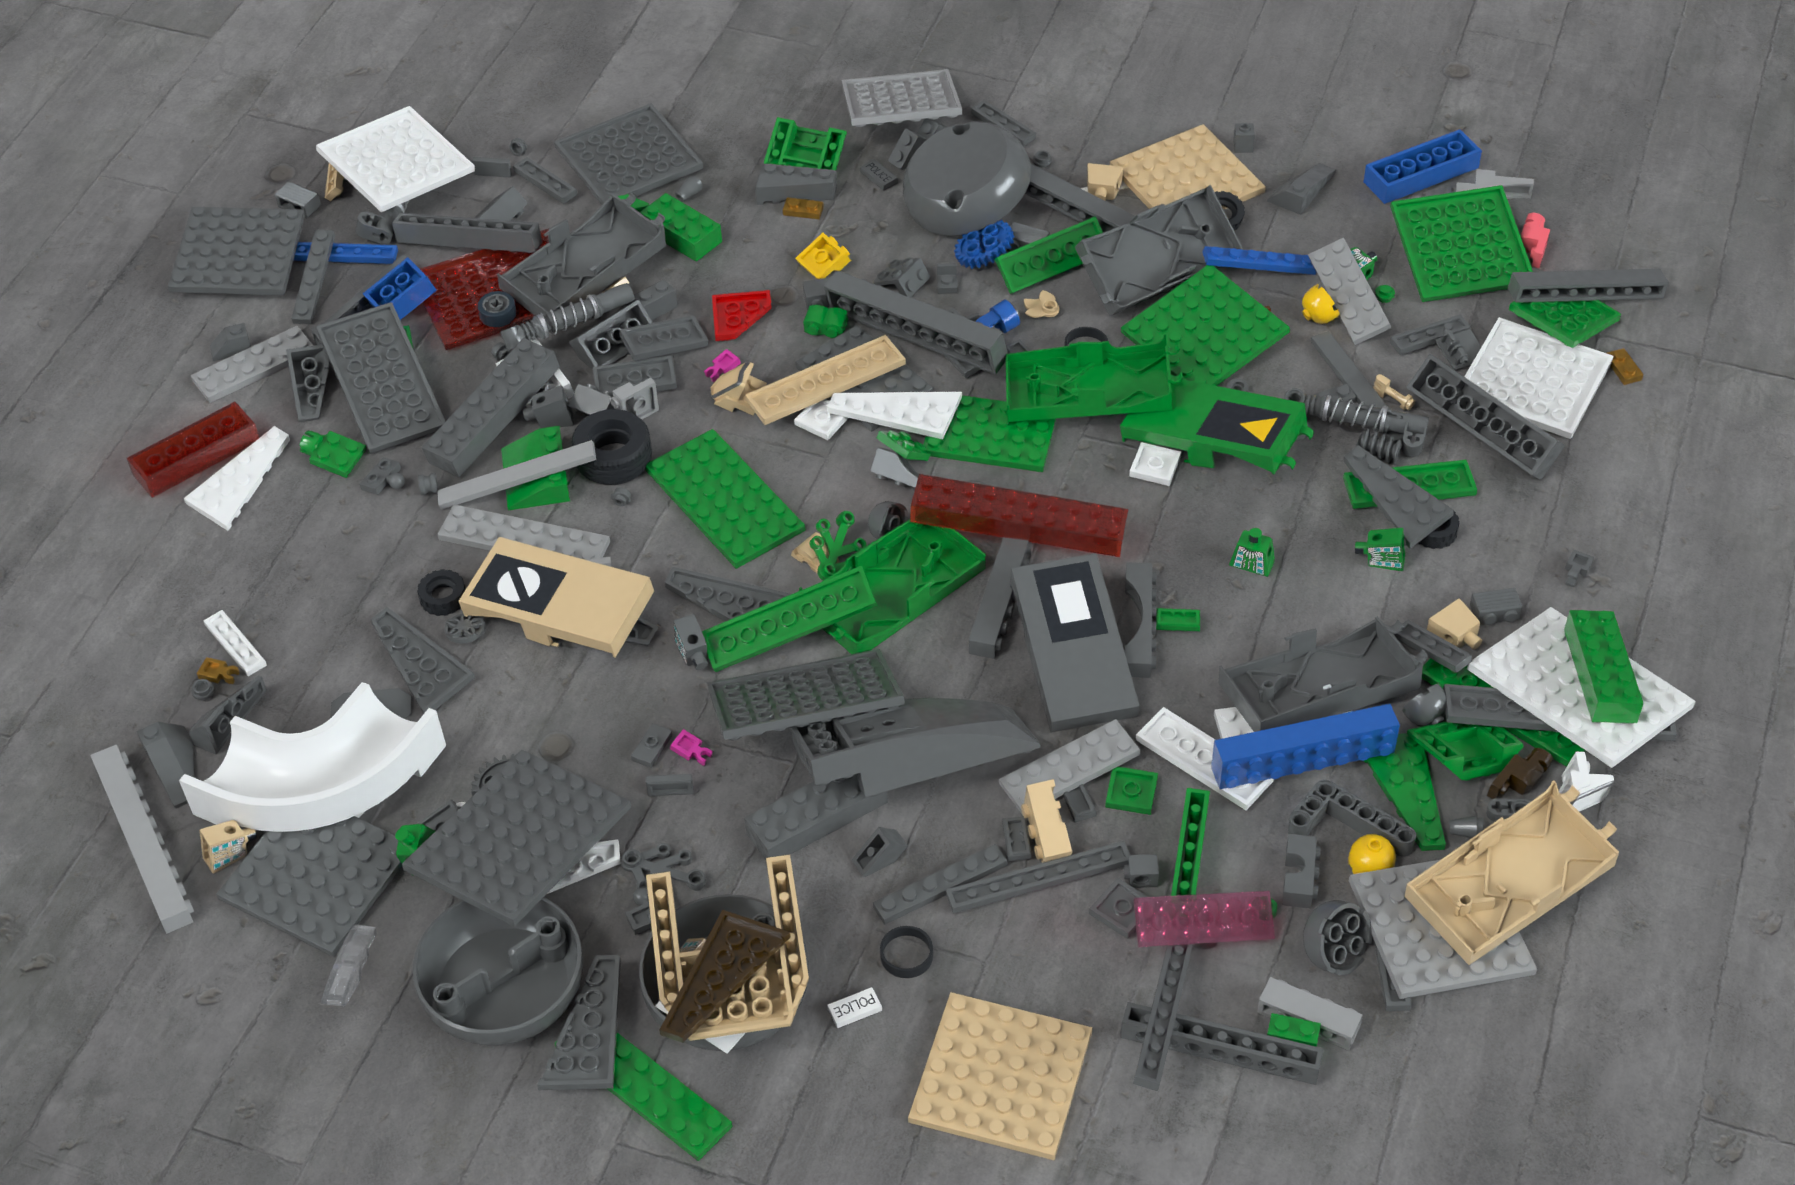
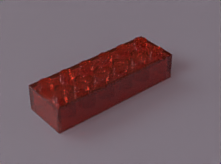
[127,402,259,498]

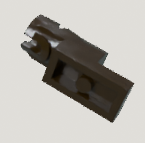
[1487,748,1553,799]

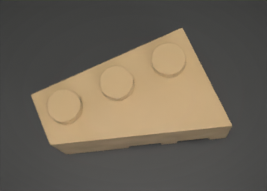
[1021,779,1072,863]

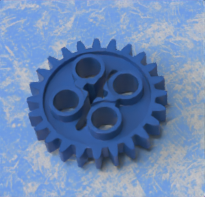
[954,220,1015,269]

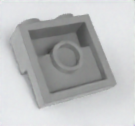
[610,378,659,419]

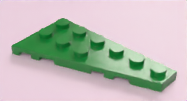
[1364,733,1446,851]

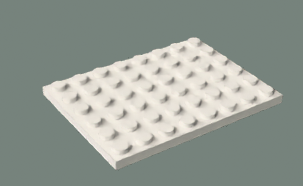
[1467,607,1696,768]

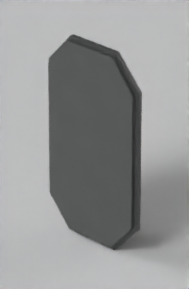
[330,688,412,719]

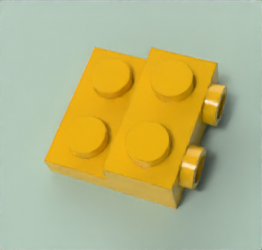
[795,233,851,279]

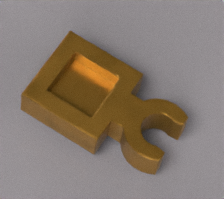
[196,657,240,684]

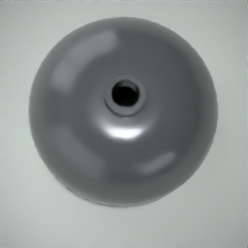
[1303,900,1372,975]

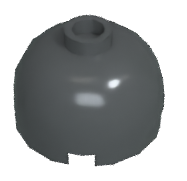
[868,501,908,539]
[1402,684,1446,726]

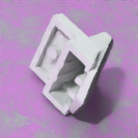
[1559,752,1614,811]

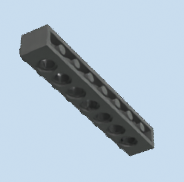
[1121,1002,1324,1085]

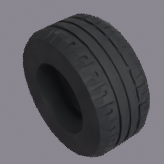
[572,409,652,485]

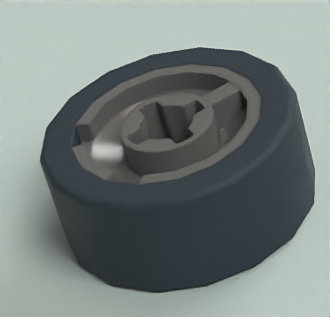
[478,291,516,327]

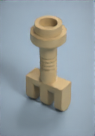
[1373,374,1415,411]

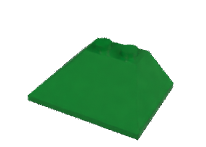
[764,117,847,170]
[1407,722,1523,781]

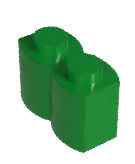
[803,305,848,338]

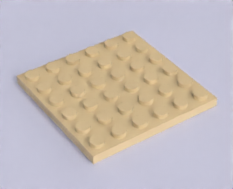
[1110,124,1266,210]
[908,992,1092,1160]

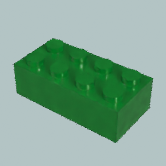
[640,193,722,262]

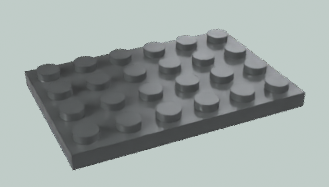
[795,325,933,432]

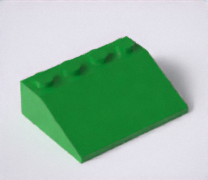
[501,426,570,511]

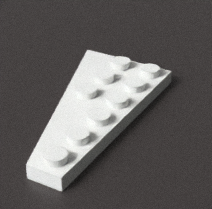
[827,392,962,439]
[184,426,290,531]

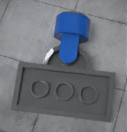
[944,299,1021,378]

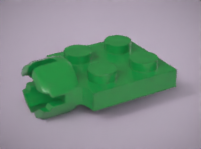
[299,430,366,478]

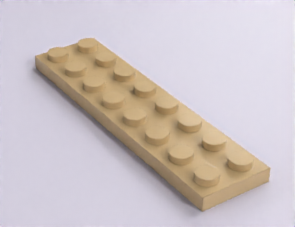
[745,335,906,425]

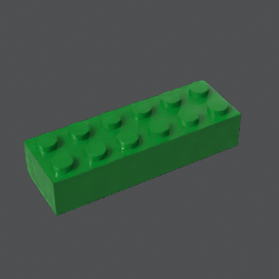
[1564,610,1644,723]

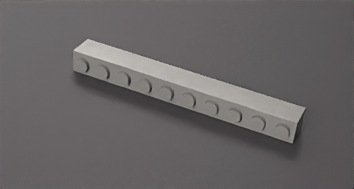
[91,744,194,934]

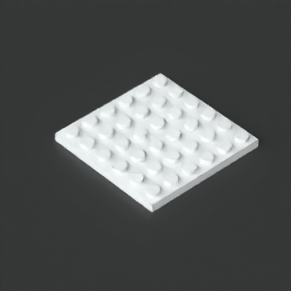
[316,106,475,212]
[1464,317,1614,439]

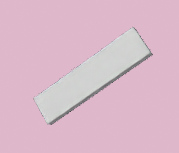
[203,610,267,676]

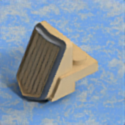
[710,362,767,415]

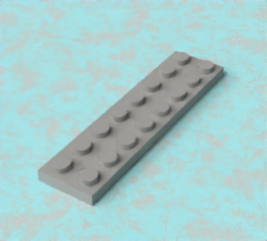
[437,504,610,559]

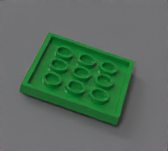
[1509,300,1621,348]

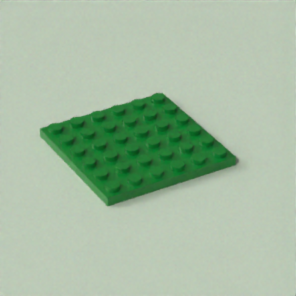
[1390,185,1533,302]
[1121,265,1290,386]

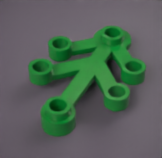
[809,511,867,580]

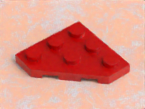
[712,290,772,341]

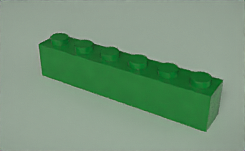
[1168,788,1210,920]

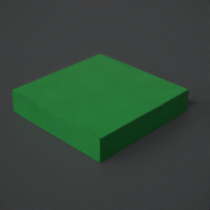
[1105,767,1158,815]

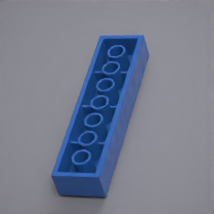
[1211,704,1400,789]

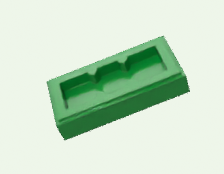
[1156,608,1200,631]

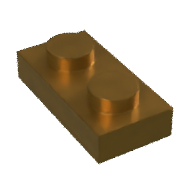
[783,197,824,220]
[1606,348,1643,385]

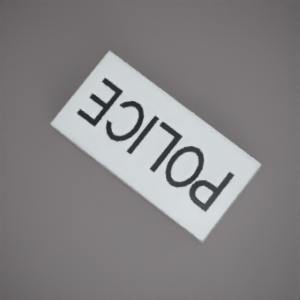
[827,987,882,1028]

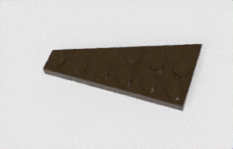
[659,910,791,1043]

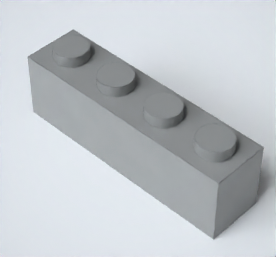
[1257,977,1362,1050]

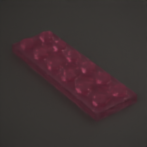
[1134,891,1275,947]

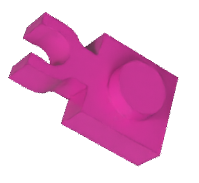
[704,349,741,382]
[670,729,713,766]

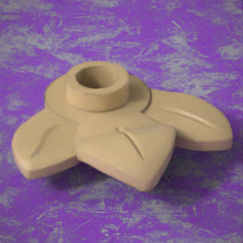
[1024,290,1059,318]

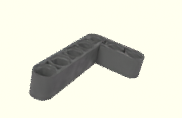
[1288,780,1416,856]

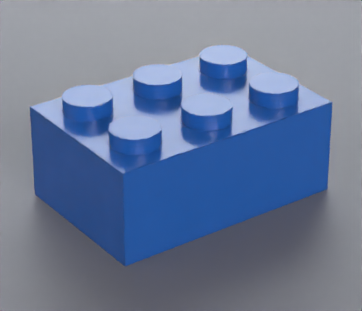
[363,257,437,320]

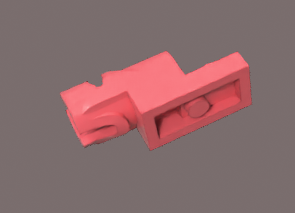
[1520,212,1550,268]

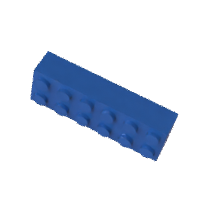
[1363,129,1482,204]

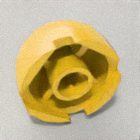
[1302,284,1340,324]
[1348,834,1396,874]

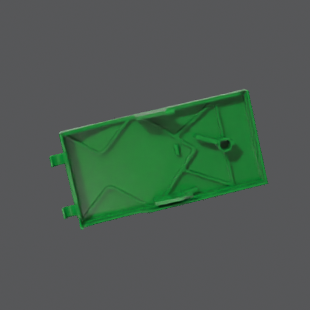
[1006,333,1183,422]

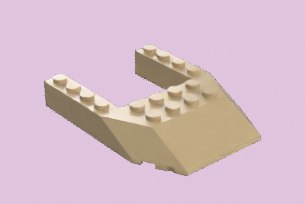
[646,855,809,1041]

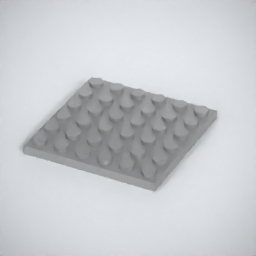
[842,69,962,127]
[1348,860,1537,999]

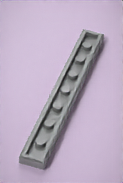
[437,440,596,510]

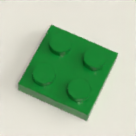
[876,430,931,461]

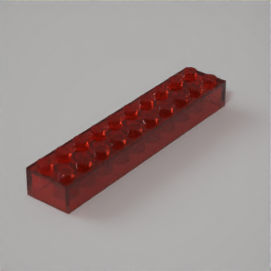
[910,474,1128,557]

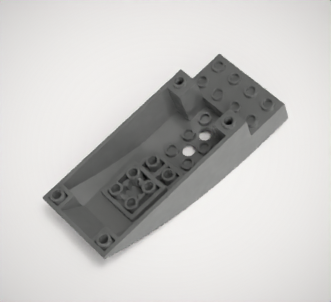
[790,698,1041,797]

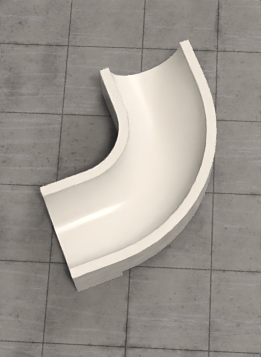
[179,682,446,832]

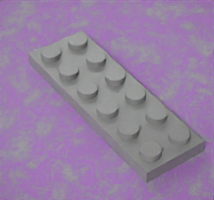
[1308,237,1391,345]
[191,326,313,403]
[999,719,1140,816]

